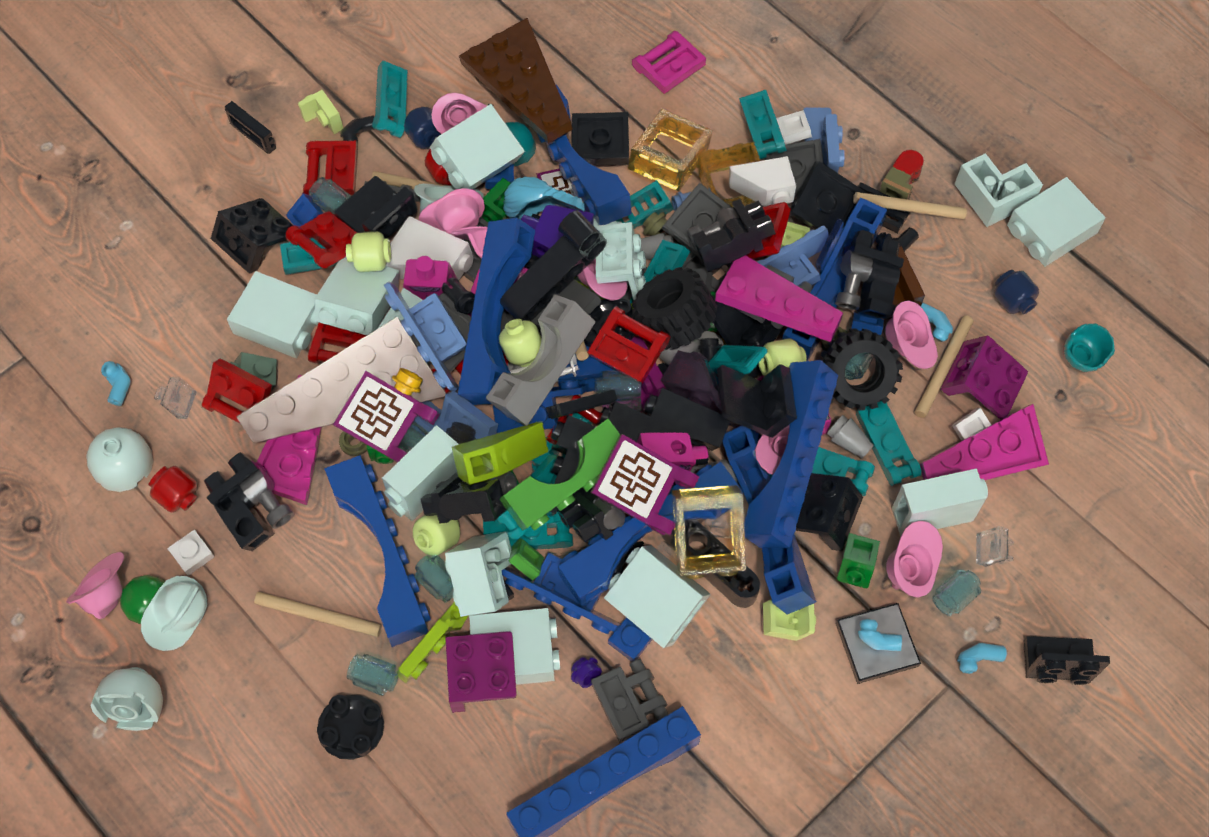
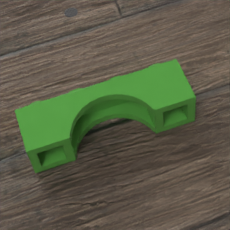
[499,419,620,531]

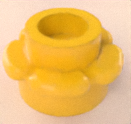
[392,368,423,395]

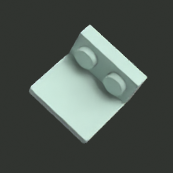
[596,222,646,300]

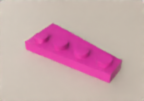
[715,255,843,342]
[256,375,322,505]
[920,404,1049,480]

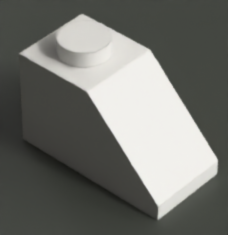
[729,156,796,207]

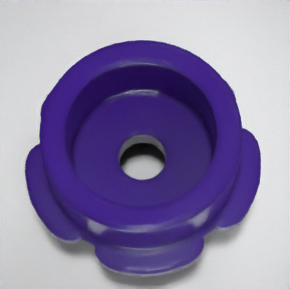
[571,657,602,688]

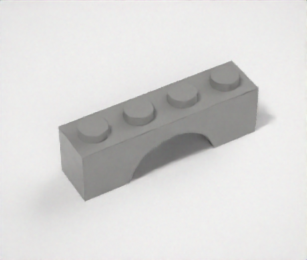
[486,294,595,426]

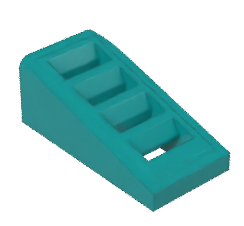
[616,180,674,229]
[706,345,768,380]

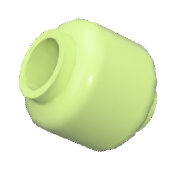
[346,231,391,272]
[499,319,542,367]
[758,338,807,376]
[413,515,460,556]

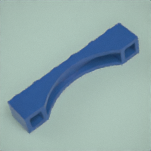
[537,84,632,225]
[782,197,887,361]
[458,217,535,405]
[741,360,838,548]
[723,426,817,615]
[324,455,431,647]
[558,462,743,606]
[506,706,701,837]

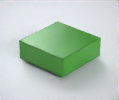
[508,538,544,581]

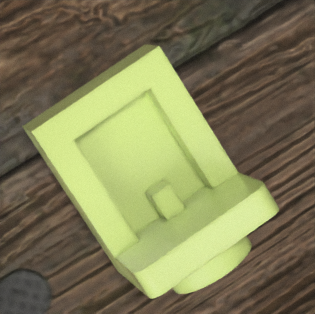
[763,600,816,641]

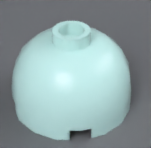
[86,427,153,492]
[90,667,163,731]

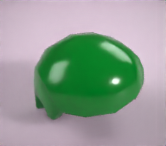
[120,575,165,624]

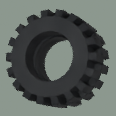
[632,267,717,350]
[821,328,903,410]

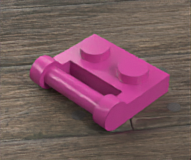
[632,31,706,94]

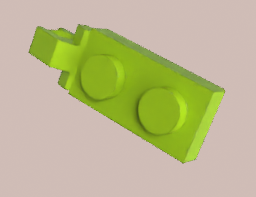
[397,602,468,683]

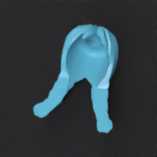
[503,177,585,219]

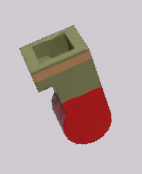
[880,150,924,200]

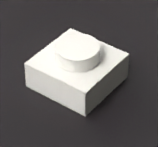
[776,110,812,145]
[952,408,991,441]
[167,530,214,576]

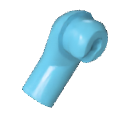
[920,303,953,341]
[101,361,131,406]
[858,619,902,651]
[957,643,1007,674]

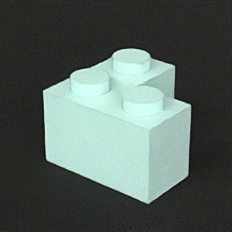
[954,153,1043,227]
[445,531,511,617]

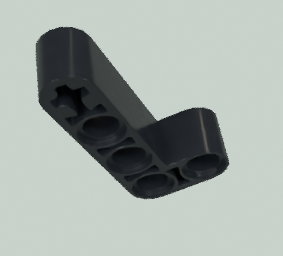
[500,210,607,321]
[661,518,760,608]

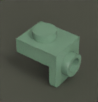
[230,352,277,391]

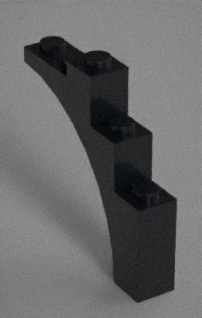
[547,388,730,517]

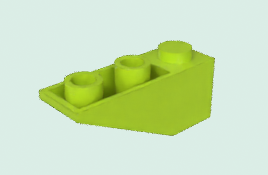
[451,421,548,485]

